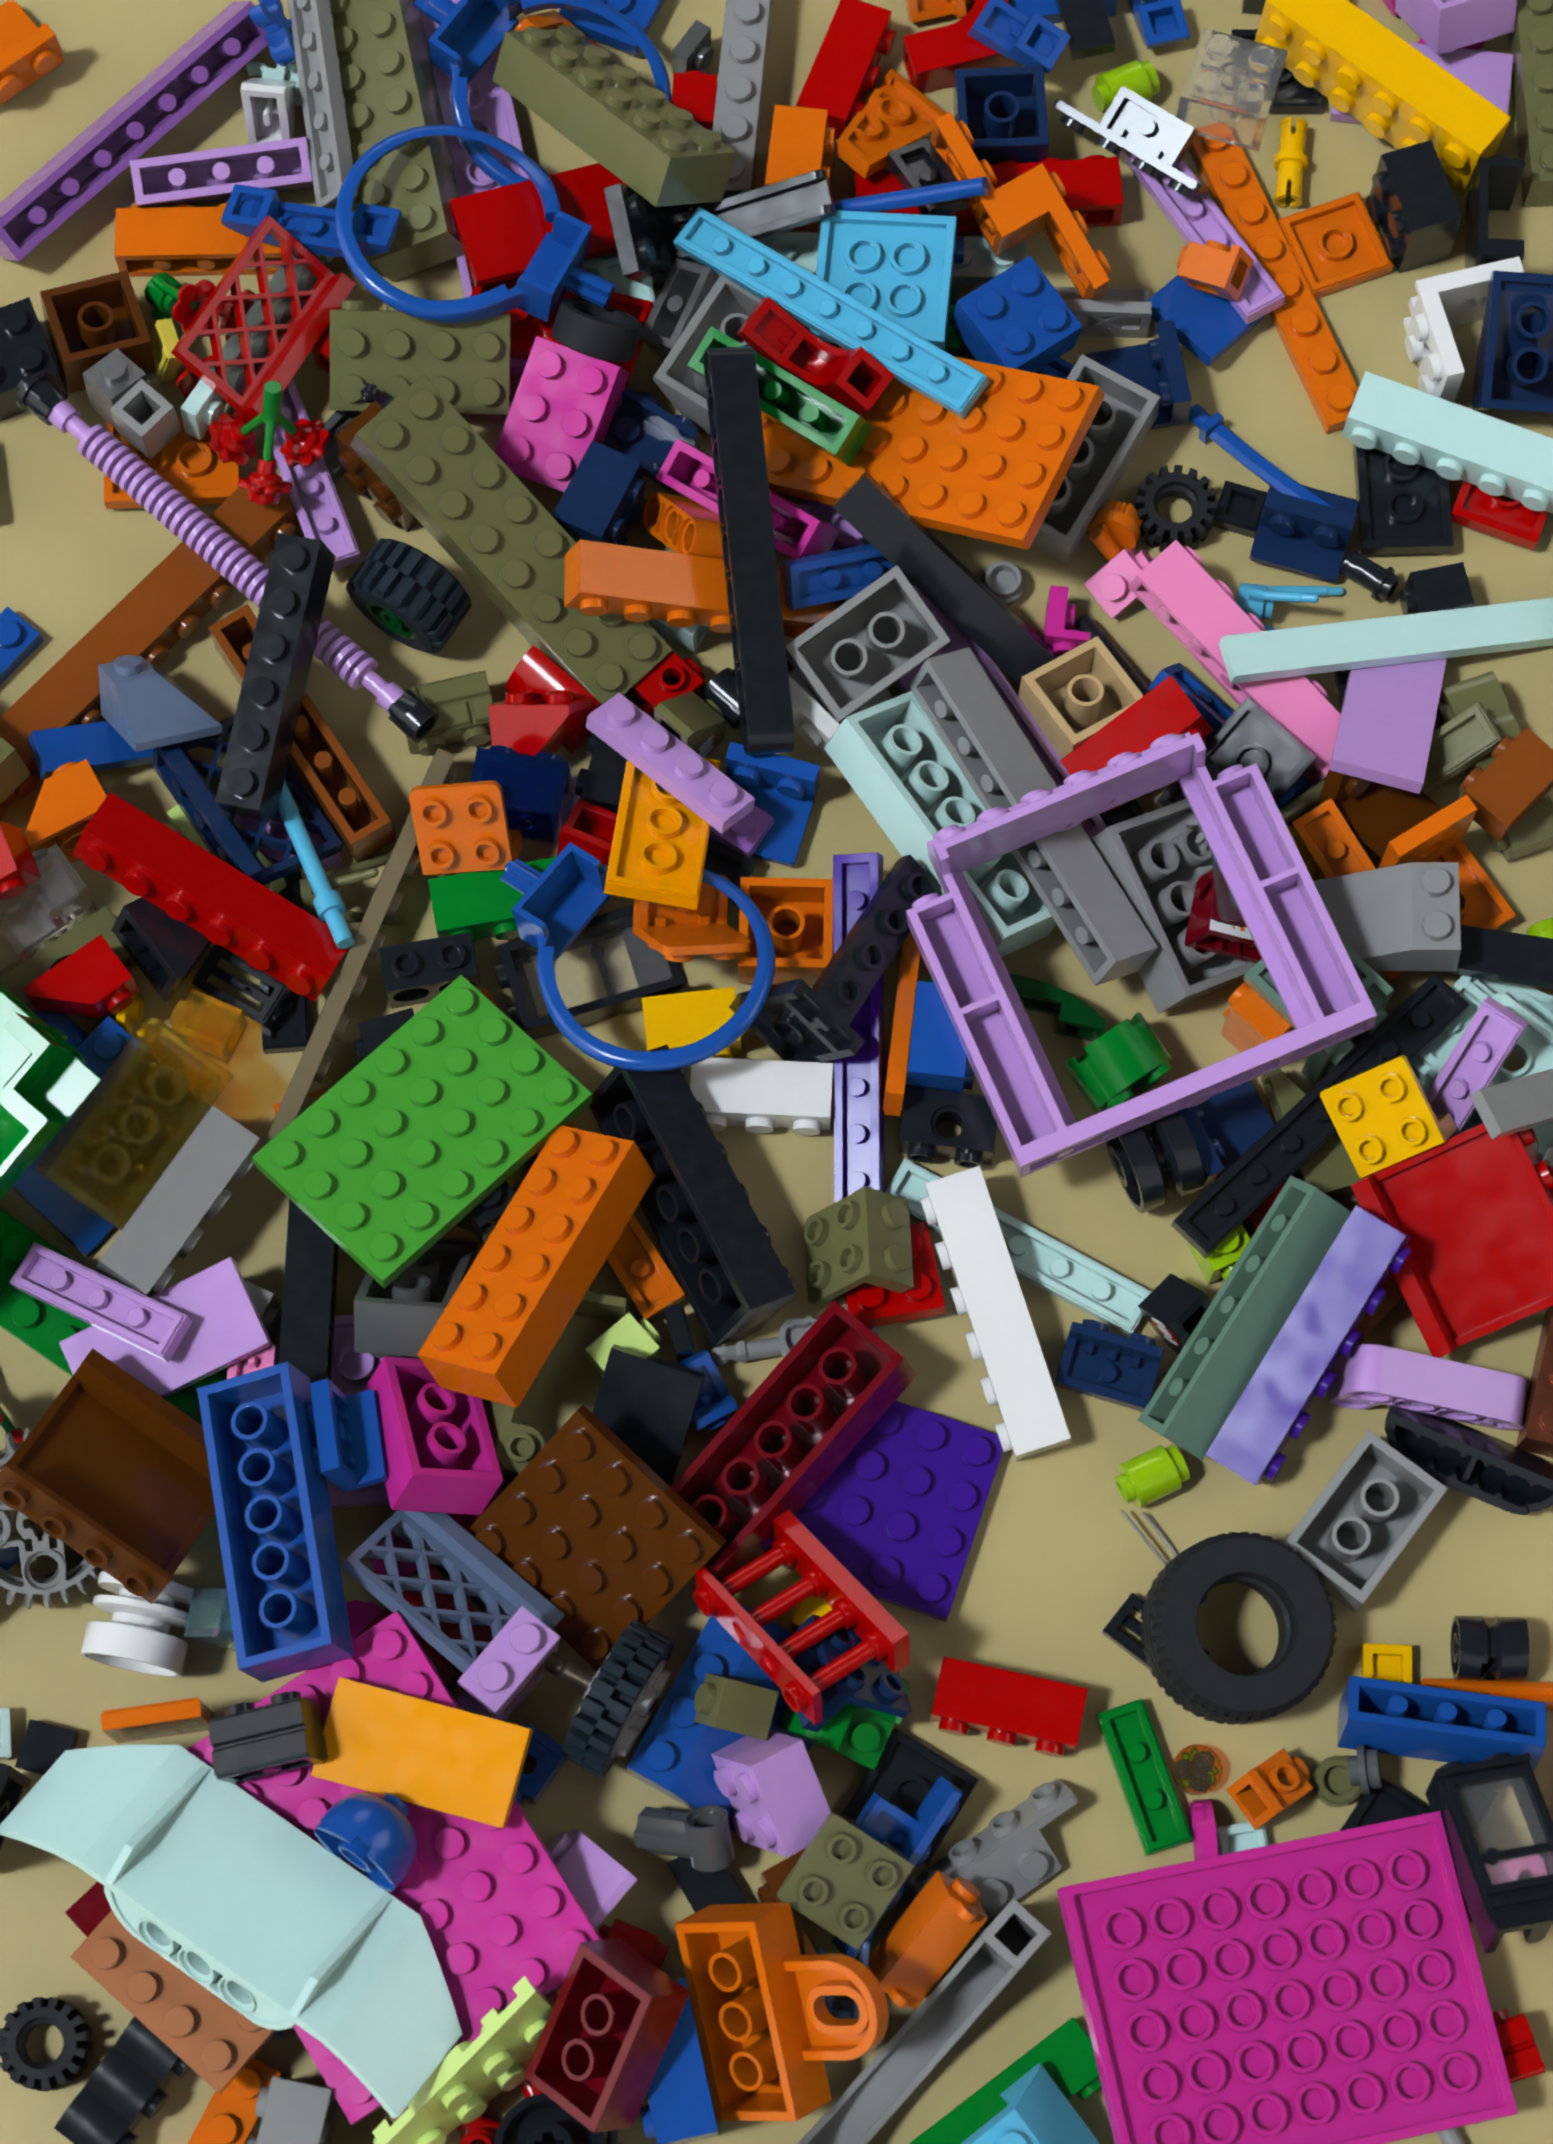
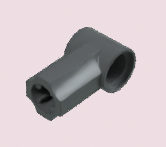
[634,1805,735,1872]

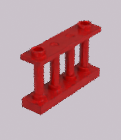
[693,1510,911,1725]

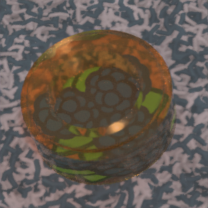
[1172,1744,1223,1796]

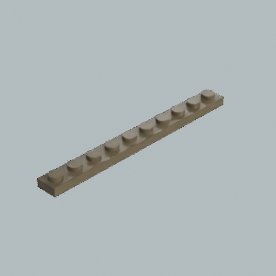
[252,748,457,1173]

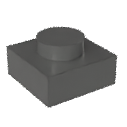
[672,20,713,73]

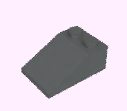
[354,1239,477,1359]

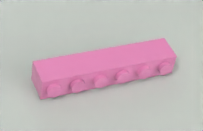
[1128,540,1340,785]

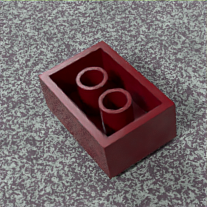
[524,1938,690,2133]

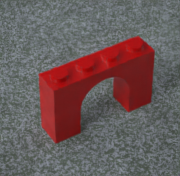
[902,0,1015,94]

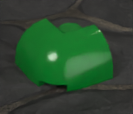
[777,1676,910,1770]

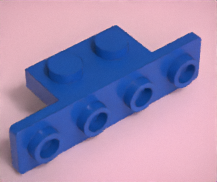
[832,1776,962,1959]

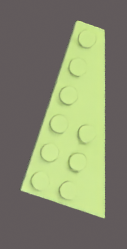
[372,1976,554,2144]

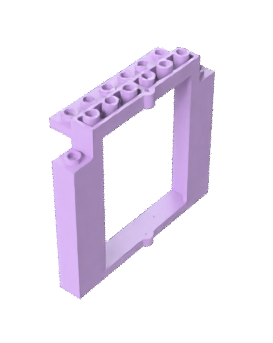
[906,732,1377,1178]

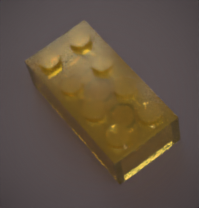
[34,1017,234,1230]

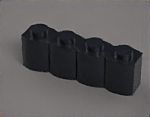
[54,2016,190,2144]

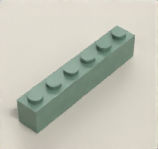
[1138,1175,1351,1460]

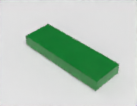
[1095,1698,1193,1857]

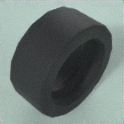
[552,298,643,362]

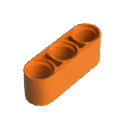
[643,491,723,559]

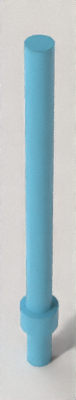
[278,780,354,949]

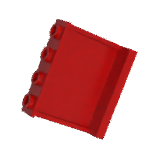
[1350,1123,1553,1358]

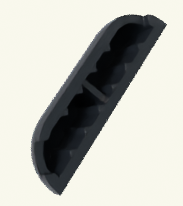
[1385,1406,1553,1515]

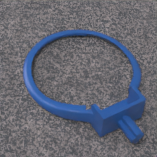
[414,0,672,186]
[335,125,616,324]
[501,842,775,1072]

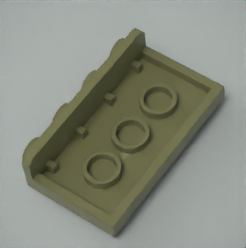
[330,300,513,415]

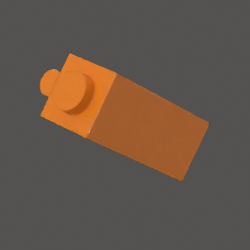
[868,1870,988,2009]

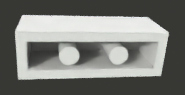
[690,1057,833,1136]

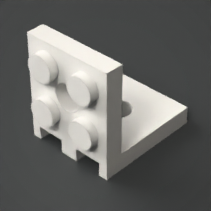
[1403,256,1525,403]

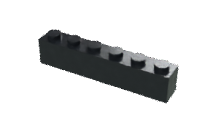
[215,533,336,822]

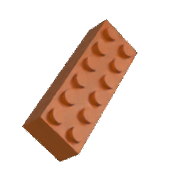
[417,1125,655,1408]

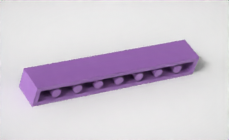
[0,1,269,261]

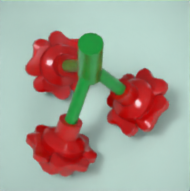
[209,381,331,505]

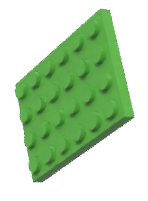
[252,975,593,1289]

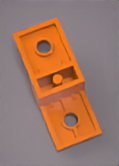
[930,112,1111,300]

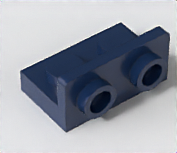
[603,387,700,492]

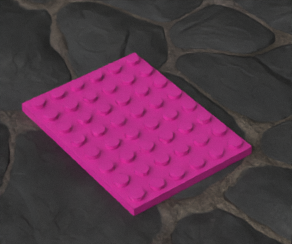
[187,1611,603,2125]
[1057,1811,1518,2144]

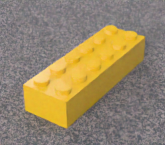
[1253,0,1511,196]

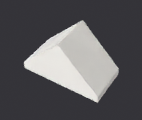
[240,77,296,144]

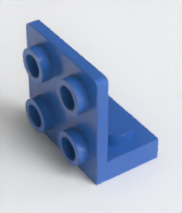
[709,741,820,867]

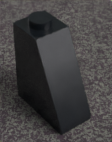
[111,897,212,1002]

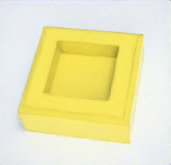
[150,318,182,382]

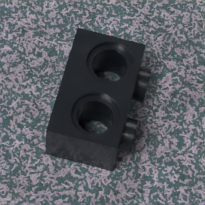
[379,932,482,1009]

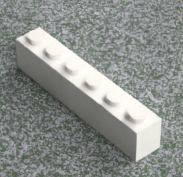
[920,1166,1071,1461]

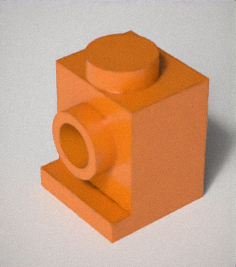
[1177,240,1254,302]
[1226,1748,1313,1831]

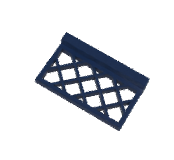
[152,715,342,885]

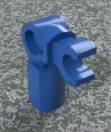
[248,0,296,67]

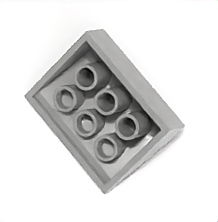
[1090,799,1256,1014]

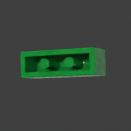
[428,857,556,944]

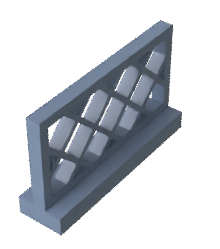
[340,1510,565,1673]

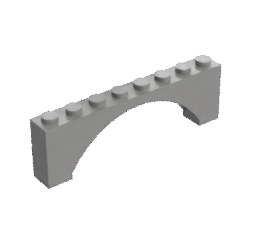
[798,1898,1051,2144]

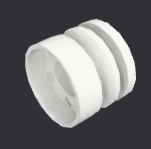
[80,1571,201,1677]

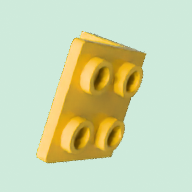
[1320,1055,1457,1179]

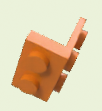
[0,1,65,106]
[409,780,523,875]
[632,874,751,962]

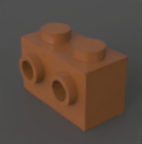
[1460,727,1553,843]

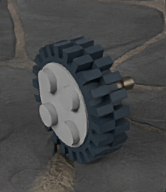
[544,1620,675,1778]

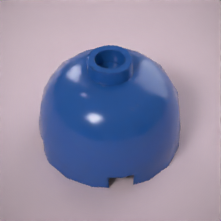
[314,1793,418,1892]

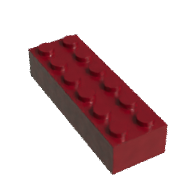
[671,1300,918,1582]

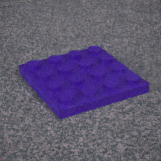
[764,1400,1003,1622]

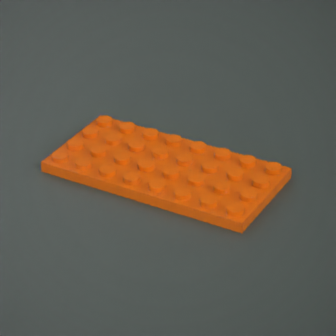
[761,326,1105,550]

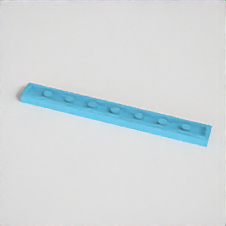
[673,207,990,419]

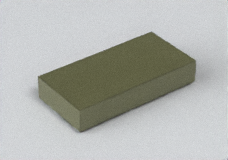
[1422,702,1503,793]

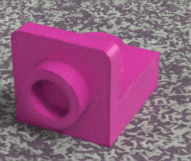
[1043,585,1091,656]

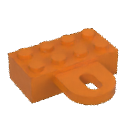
[674,1902,889,2121]

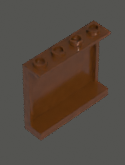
[0,1348,215,1604]

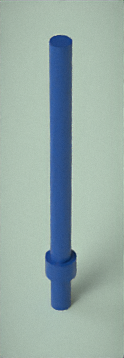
[780,176,990,233]

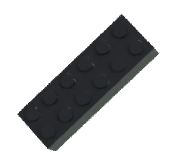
[589,1045,796,1348]

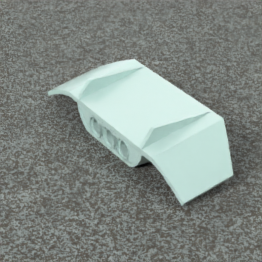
[0,1744,463,2119]

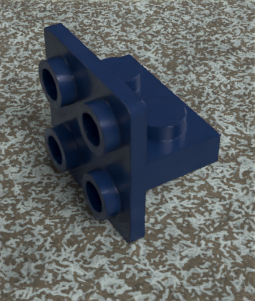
[1249,485,1358,583]

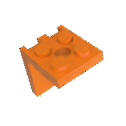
[1378,794,1516,930]

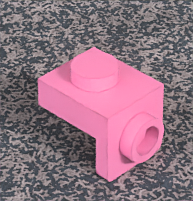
[1084,548,1153,619]

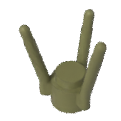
[300,850,403,925]

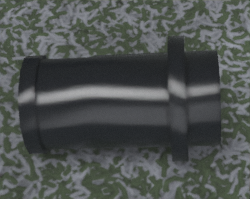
[1339,549,1400,601]

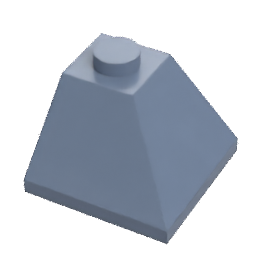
[98,655,222,752]

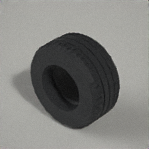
[1140,1532,1337,1725]

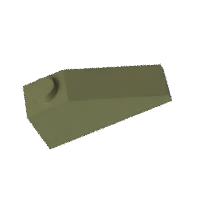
[1260,1068,1366,1200]

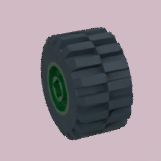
[346,538,472,653]

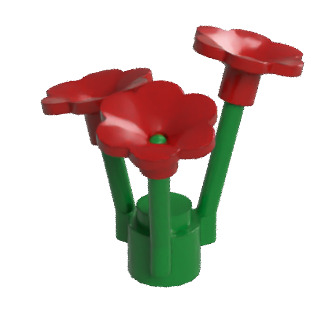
[144,273,255,399]

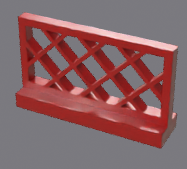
[171,215,356,423]

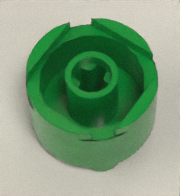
[1063,1012,1173,1112]

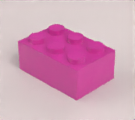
[494,336,630,493]
[363,1356,503,1515]

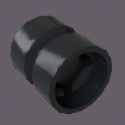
[1450,1616,1530,1682]

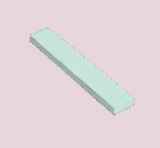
[885,1158,1151,1336]

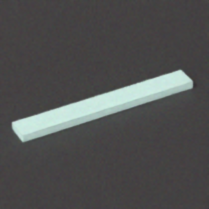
[1218,597,1553,684]

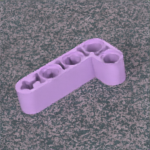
[1328,1344,1528,1430]

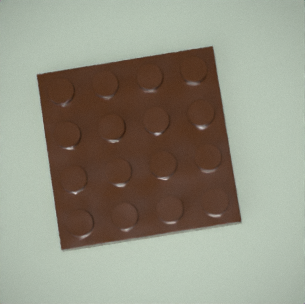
[467,1404,727,1671]

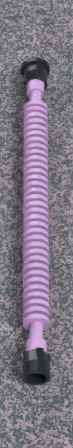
[16,371,439,742]

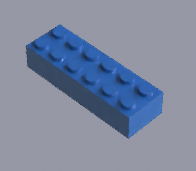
[197,1361,354,1682]

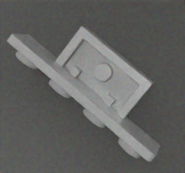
[901,1779,1078,1923]

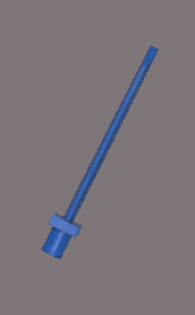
[1188,404,1334,508]

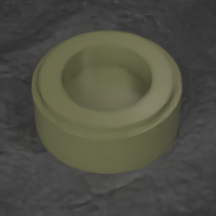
[1312,1756,1361,1807]

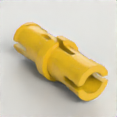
[1273,117,1308,209]

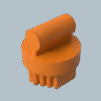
[1088,499,1143,562]

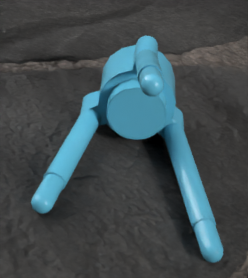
[1236,582,1344,631]

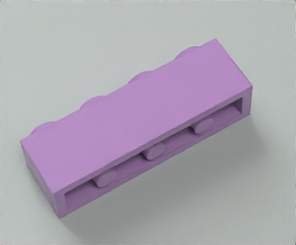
[129,137,314,208]

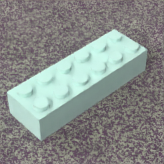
[824,691,1057,958]

